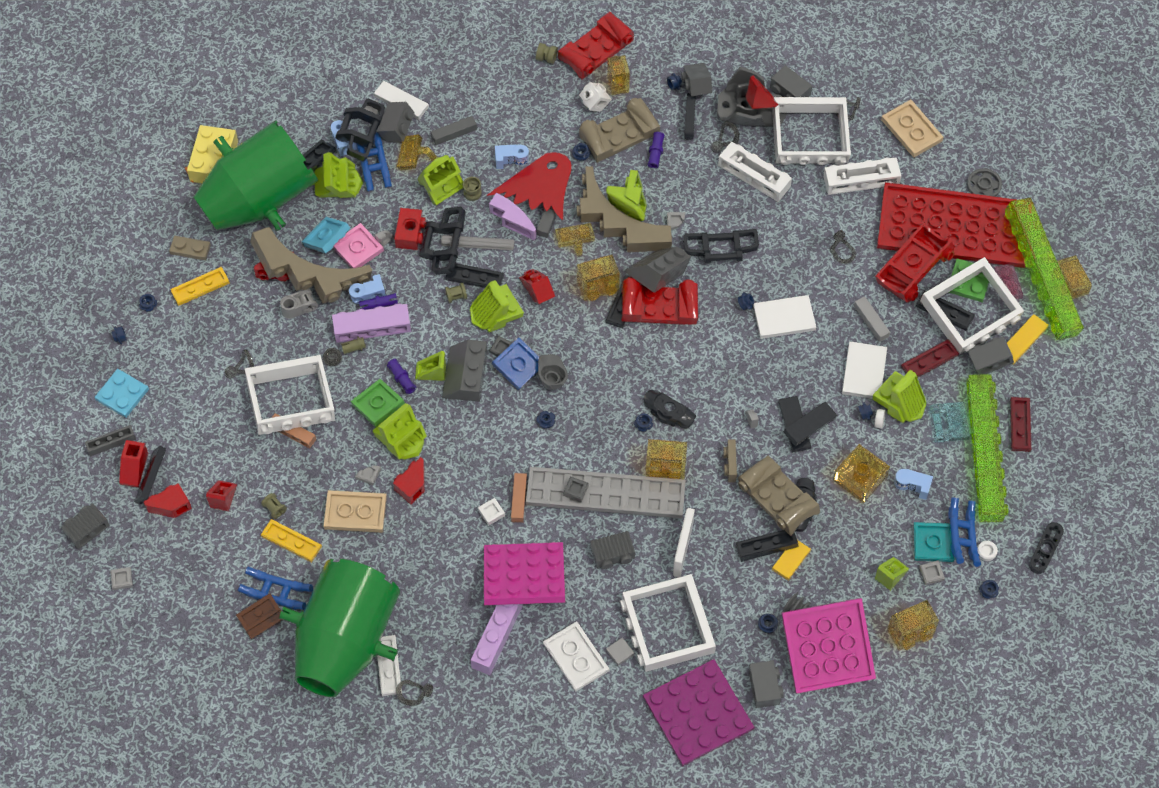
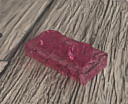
[994,264,1023,299]

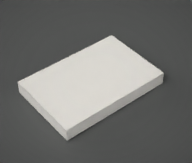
[753,295,816,339]
[842,342,887,399]
[673,508,695,578]
[543,621,610,692]

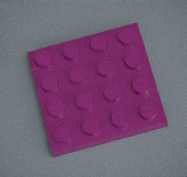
[643,659,755,766]

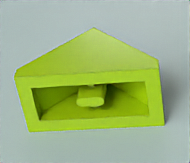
[415,351,446,381]
[875,557,909,591]

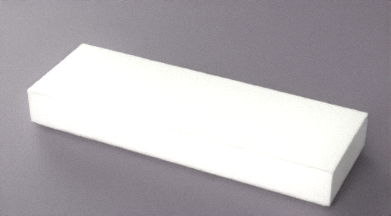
[374,81,429,120]
[377,635,402,696]

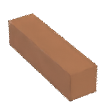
[272,413,316,449]
[511,473,527,523]

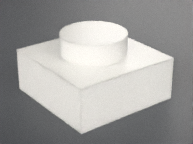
[478,498,505,526]

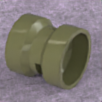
[536,43,558,64]
[463,176,482,201]

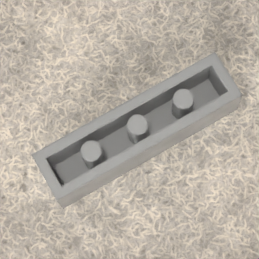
[854,296,890,342]

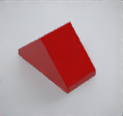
[746,75,778,109]
[206,480,237,511]

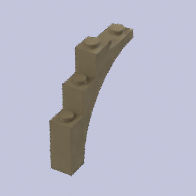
[576,166,672,252]
[250,227,372,304]

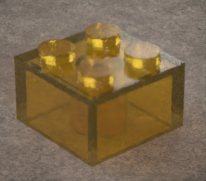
[577,254,620,301]
[646,439,687,480]
[833,444,890,503]
[887,600,939,651]

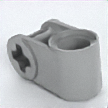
[280,289,318,319]

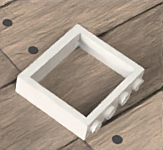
[772,97,851,165]
[920,257,1024,355]
[245,355,335,435]
[620,574,716,672]

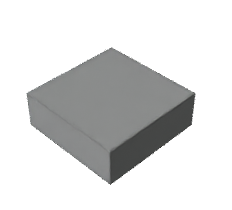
[919,561,945,585]
[110,567,133,590]
[606,638,634,666]

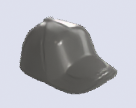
[538,354,568,390]

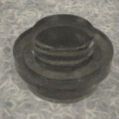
[323,348,342,366]

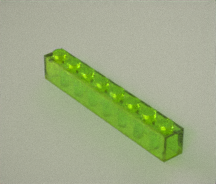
[1005,197,1084,340]
[966,374,1008,522]

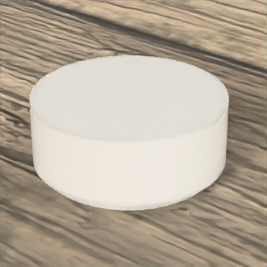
[875,409,885,429]
[978,541,998,561]

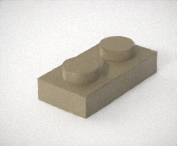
[169,235,211,261]
[723,439,737,482]

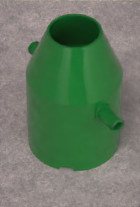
[194,120,318,231]
[279,559,400,697]

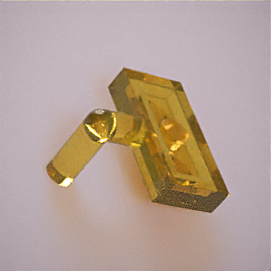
[397,134,438,171]
[555,223,595,256]

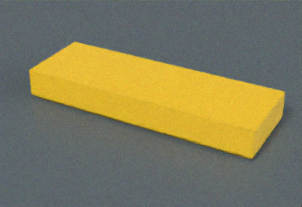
[170,267,230,306]
[1007,314,1049,365]
[261,519,322,563]

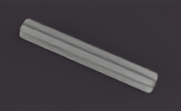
[441,235,514,250]

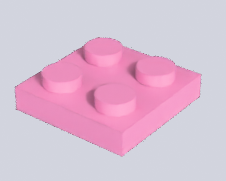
[333,223,384,268]

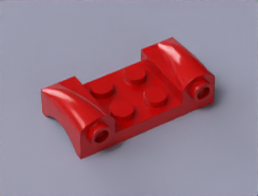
[558,12,634,80]
[875,222,955,303]
[621,277,698,325]

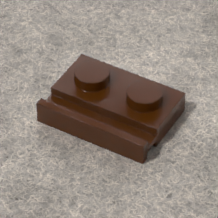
[236,593,283,640]

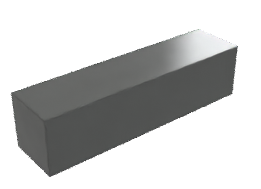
[431,116,477,145]
[537,206,557,238]
[85,425,136,457]

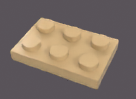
[881,100,944,158]
[324,490,387,533]

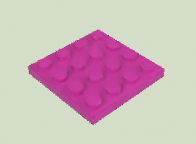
[484,542,565,605]
[781,598,876,693]

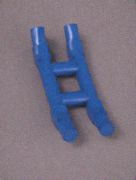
[356,132,392,192]
[948,497,981,567]
[237,566,313,610]

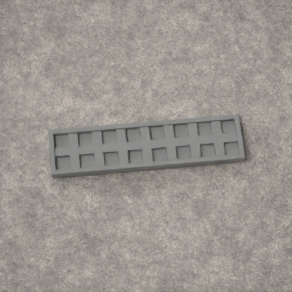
[526,467,686,519]

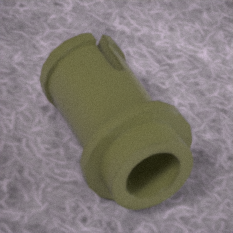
[341,336,366,355]

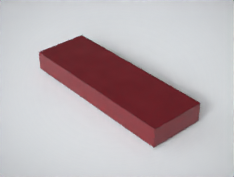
[901,339,959,378]
[1010,397,1032,452]

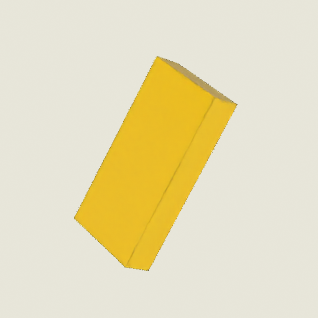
[772,540,811,581]

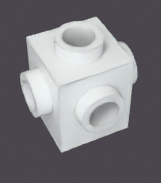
[579,82,612,112]

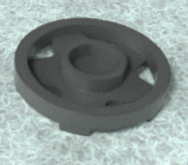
[967,168,1002,197]

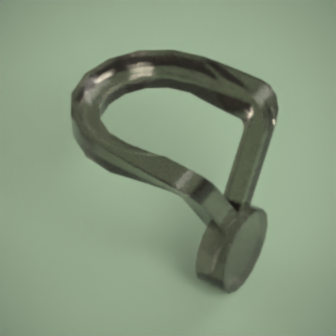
[834,97,861,120]
[711,121,740,153]
[829,230,856,264]
[225,349,254,379]
[396,680,433,706]

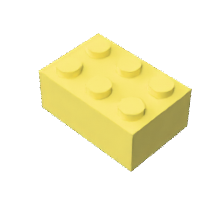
[187,125,238,183]

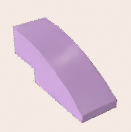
[489,193,536,241]

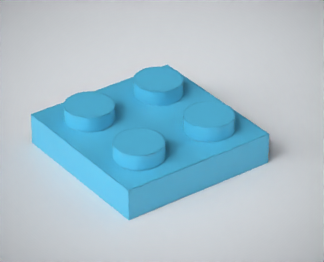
[302,217,350,253]
[94,369,149,418]

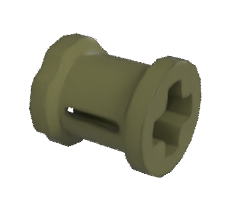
[445,283,467,303]
[261,493,287,519]

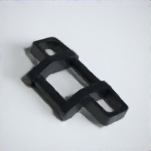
[335,98,385,162]
[419,206,466,275]
[683,229,759,264]

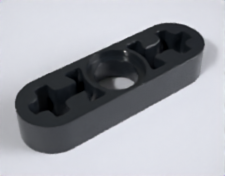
[684,93,696,139]
[1029,522,1064,574]

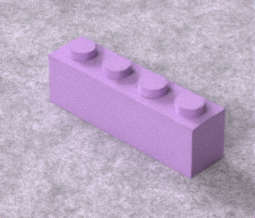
[332,304,411,343]
[471,604,523,675]

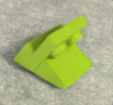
[315,152,364,198]
[418,155,463,205]
[606,170,647,222]
[470,280,524,333]
[872,370,926,423]
[373,403,427,460]

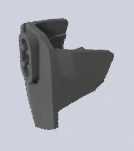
[717,67,787,127]

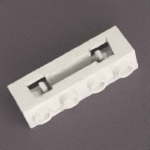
[718,141,792,202]
[823,158,901,195]

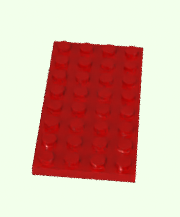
[877,182,1032,268]

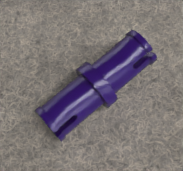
[647,132,665,169]
[359,293,398,310]
[387,358,417,394]

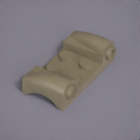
[579,98,660,163]
[738,455,820,536]

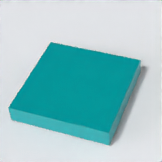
[913,522,955,562]

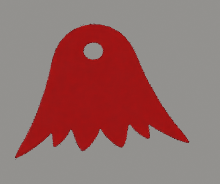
[486,152,571,220]

